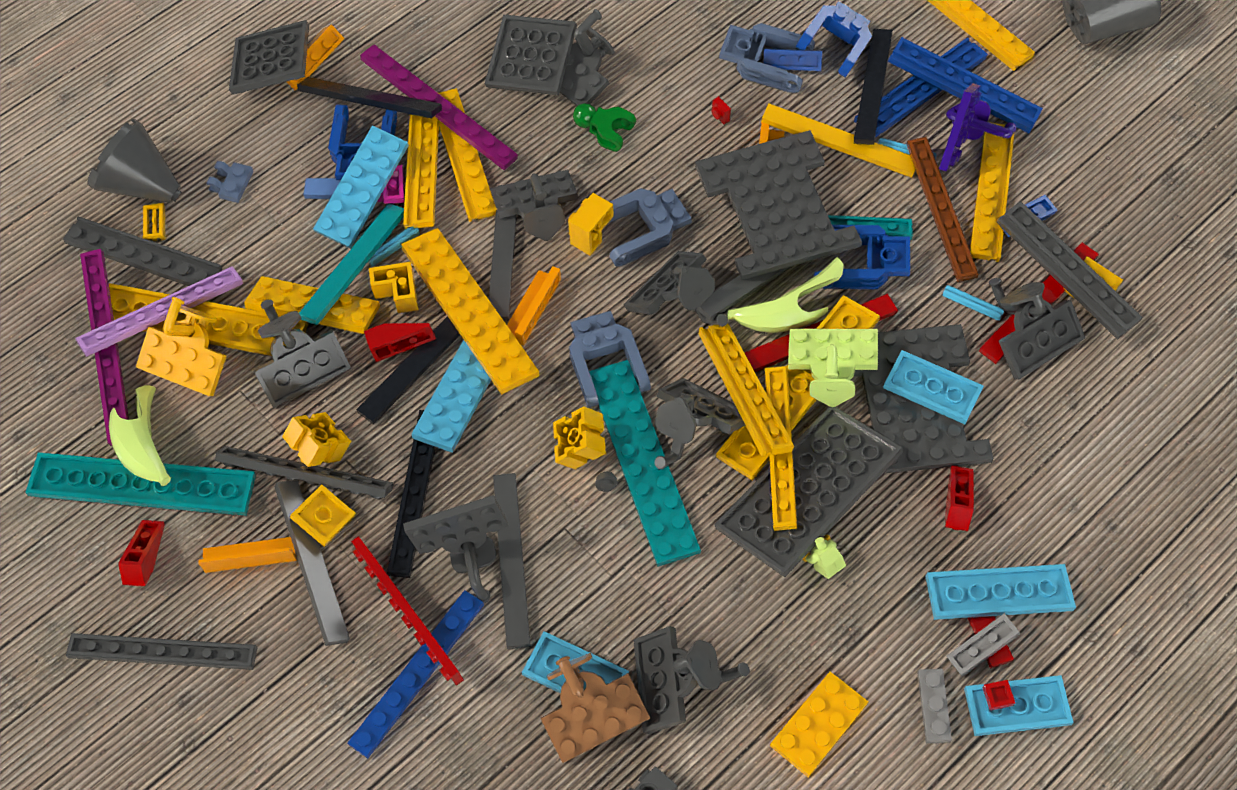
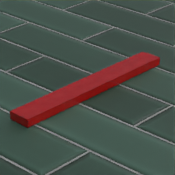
[979,242,1099,364]
[744,293,898,372]

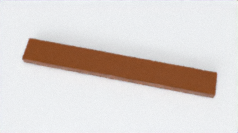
[906,136,979,283]

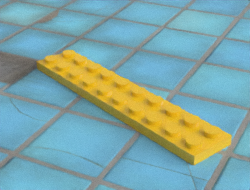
[401,228,540,395]
[108,283,308,356]
[716,295,880,481]

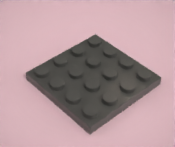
[484,14,577,96]
[229,20,309,95]

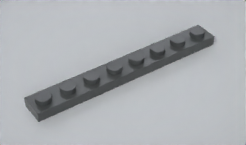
[215,446,393,499]

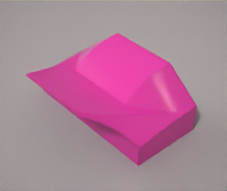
[377,165,405,203]

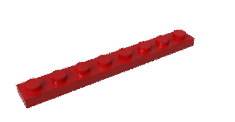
[351,536,464,686]

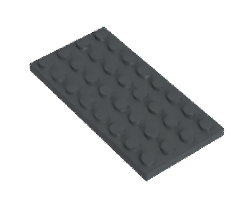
[714,407,903,577]

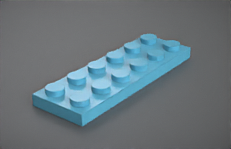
[313,125,409,249]
[412,340,491,453]
[925,564,1076,620]

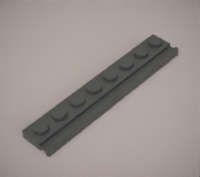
[997,201,1143,340]
[63,216,222,286]

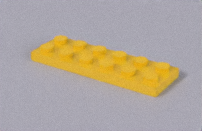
[244,276,380,334]

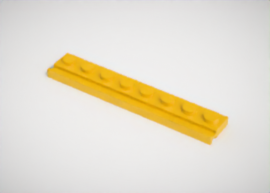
[927,0,1035,71]
[439,88,497,222]
[403,114,439,229]
[970,122,1014,262]
[698,323,794,457]

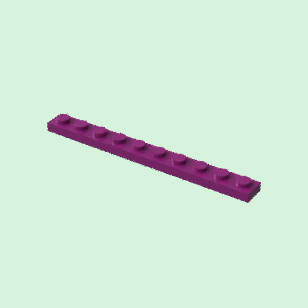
[360,44,518,170]
[80,249,129,446]

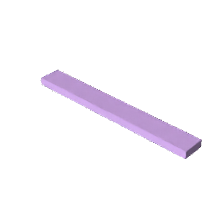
[75,266,243,357]

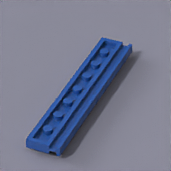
[854,37,988,138]
[888,37,1043,133]

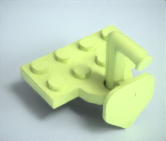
[788,329,878,407]

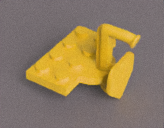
[136,297,227,396]

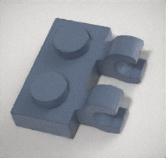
[206,161,254,203]

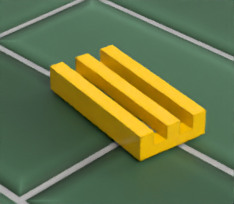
[143,203,166,242]

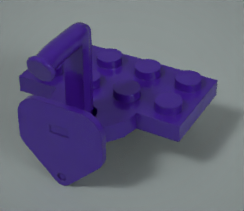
[939,83,1016,172]

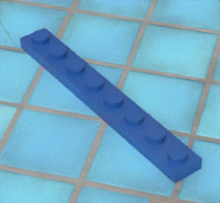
[347,590,484,759]

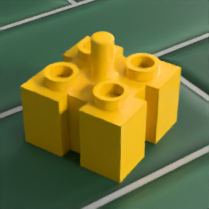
[553,406,606,469]
[282,412,351,467]

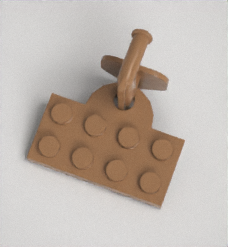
[541,653,650,763]

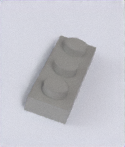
[947,613,1020,677]
[917,669,952,743]

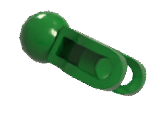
[573,103,637,152]

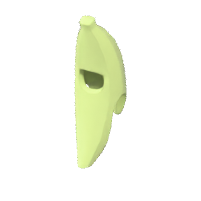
[727,257,844,333]
[109,385,171,486]

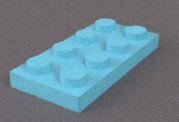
[883,350,984,424]
[522,631,629,693]
[964,675,1073,736]

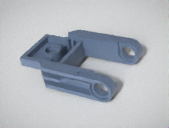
[719,23,815,93]
[607,188,692,267]
[569,311,651,408]

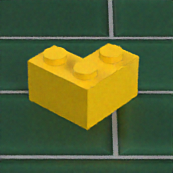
[568,193,614,256]
[369,262,419,313]

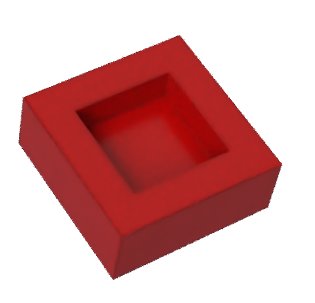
[711,96,731,125]
[982,680,1015,711]

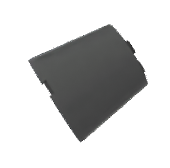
[1062,0,1161,44]

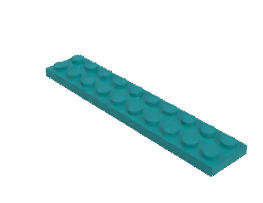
[589,360,701,567]
[25,452,256,516]

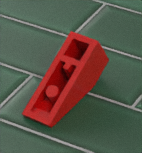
[364,323,436,362]
[945,465,974,531]
[118,520,165,586]

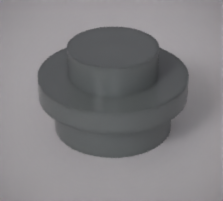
[595,471,618,492]

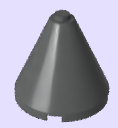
[87,119,182,203]

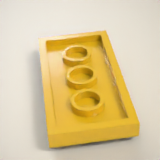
[770,671,869,778]

